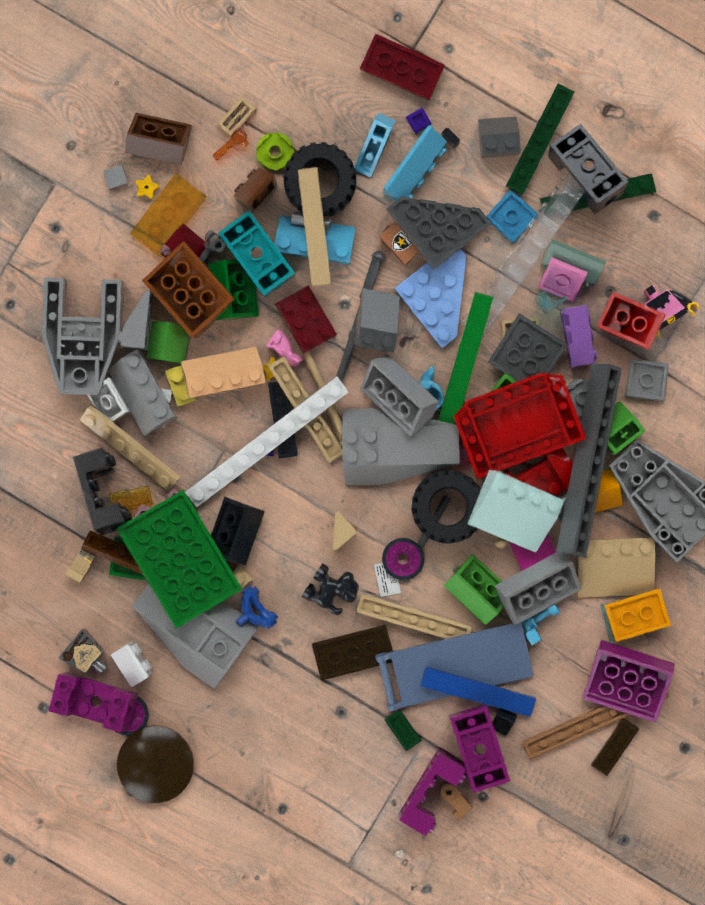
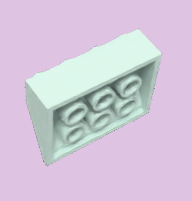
[468,470,564,552]

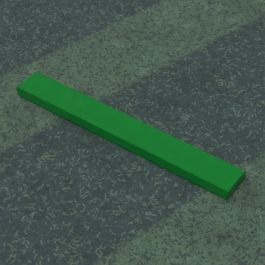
[438,292,494,425]

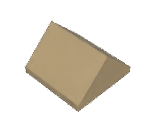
[333,511,357,550]

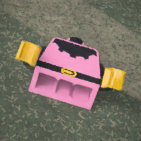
[643,285,701,339]

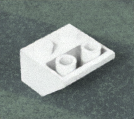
[111,641,153,687]

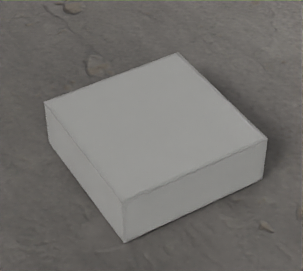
[104,165,128,190]

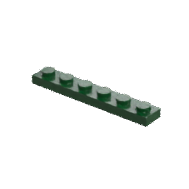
[505,83,575,195]
[540,173,656,217]

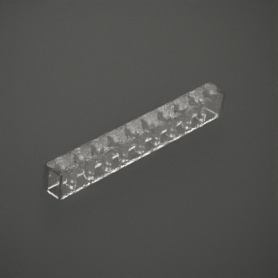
[461,170,585,340]

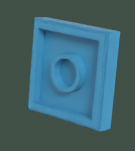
[486,189,539,243]

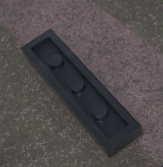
[268,381,298,459]

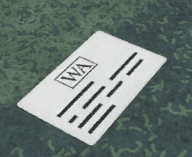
[374,563,401,597]

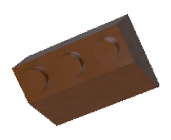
[125,113,192,165]

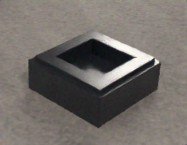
[441,127,460,149]

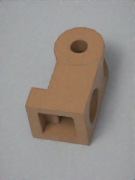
[440,782,472,820]

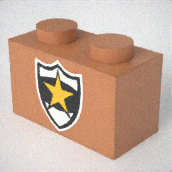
[379,222,420,266]

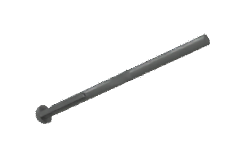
[336,251,386,381]

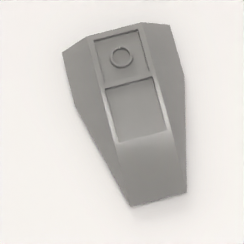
[609,440,705,563]
[132,584,259,689]

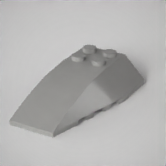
[342,408,460,486]

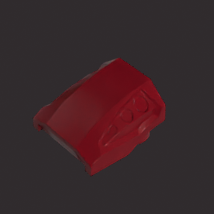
[159,223,207,258]

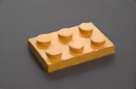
[604,588,671,642]

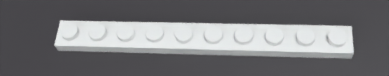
[185,376,349,507]

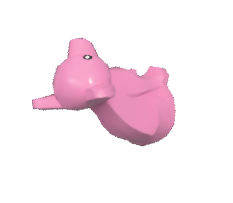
[266,329,305,368]

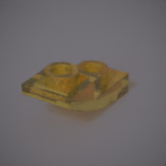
[109,485,153,510]

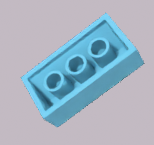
[383,125,447,201]
[275,215,356,265]

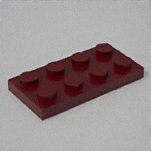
[360,34,445,101]

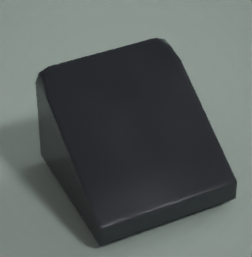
[492,708,517,736]

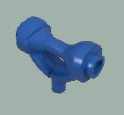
[236,585,278,629]

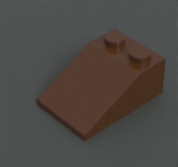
[234,167,277,213]

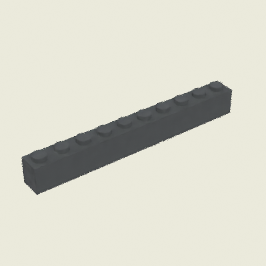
[556,363,622,558]

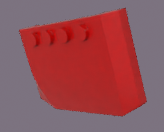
[454,373,587,479]

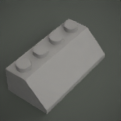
[108,349,178,437]
[360,355,439,436]
[495,552,581,625]

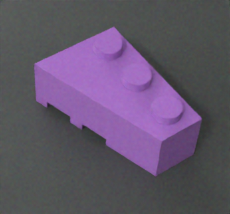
[560,305,597,368]

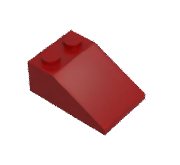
[597,292,666,350]

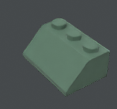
[540,239,606,288]

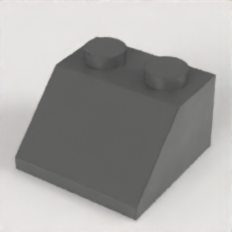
[478,117,521,158]

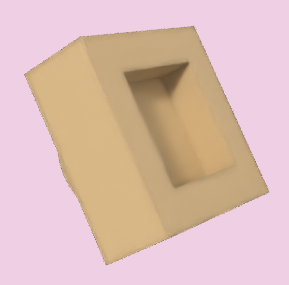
[232,565,253,588]

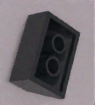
[211,497,265,565]

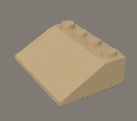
[576,537,655,597]

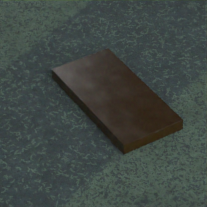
[312,624,393,681]

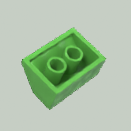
[443,553,504,625]

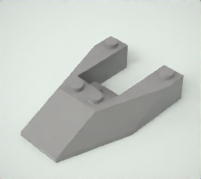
[42,277,124,395]

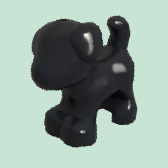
[301,563,359,616]

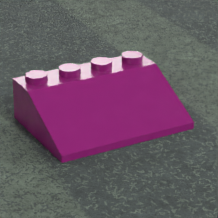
[582,640,675,722]

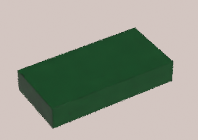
[384,709,422,751]

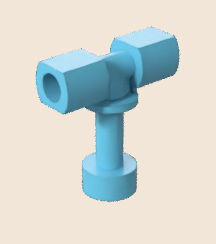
[521,603,560,645]

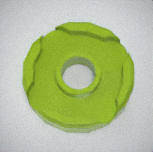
[256,133,294,171]

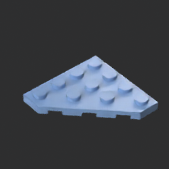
[394,248,466,348]

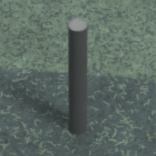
[417,495,451,548]

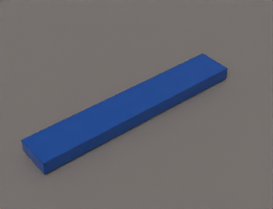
[420,667,536,717]

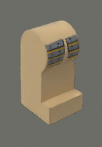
[65,549,97,583]

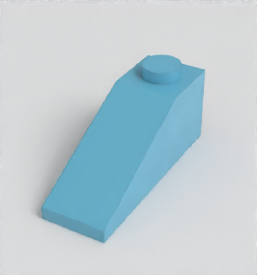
[354,113,396,177]

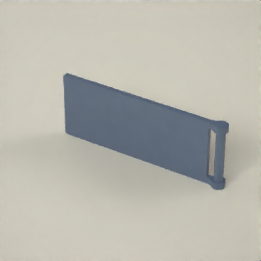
[375,623,533,711]

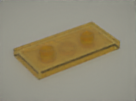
[130,173,207,257]

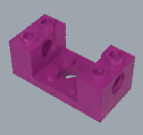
[48,672,139,733]
[449,704,510,793]
[398,749,467,836]

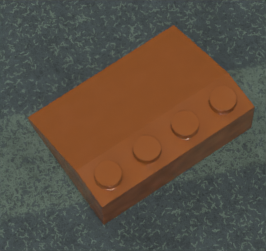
[142,241,235,338]

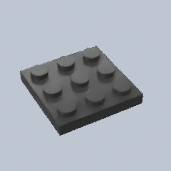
[488,313,568,381]

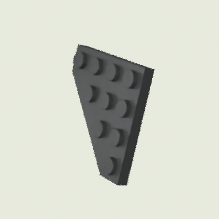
[386,196,491,270]

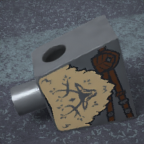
[59,628,108,674]

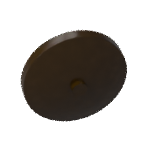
[117,725,194,803]

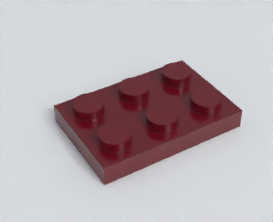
[275,285,337,354]

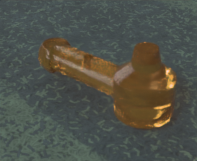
[213,128,249,160]

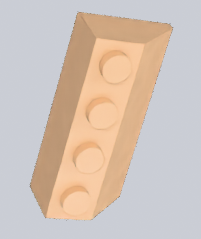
[181,347,266,399]

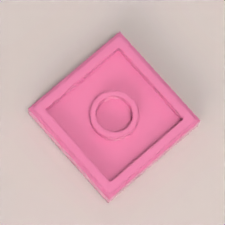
[538,257,588,302]

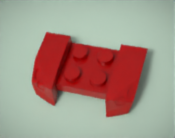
[503,448,573,496]

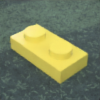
[165,365,196,407]

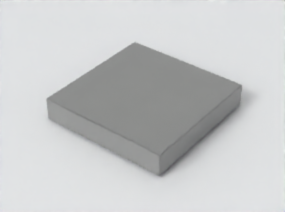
[625,359,669,402]

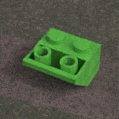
[607,401,646,455]

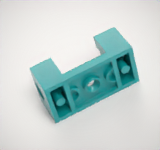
[218,210,296,298]

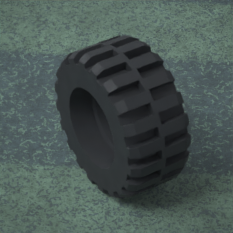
[283,142,356,218]
[411,470,481,544]

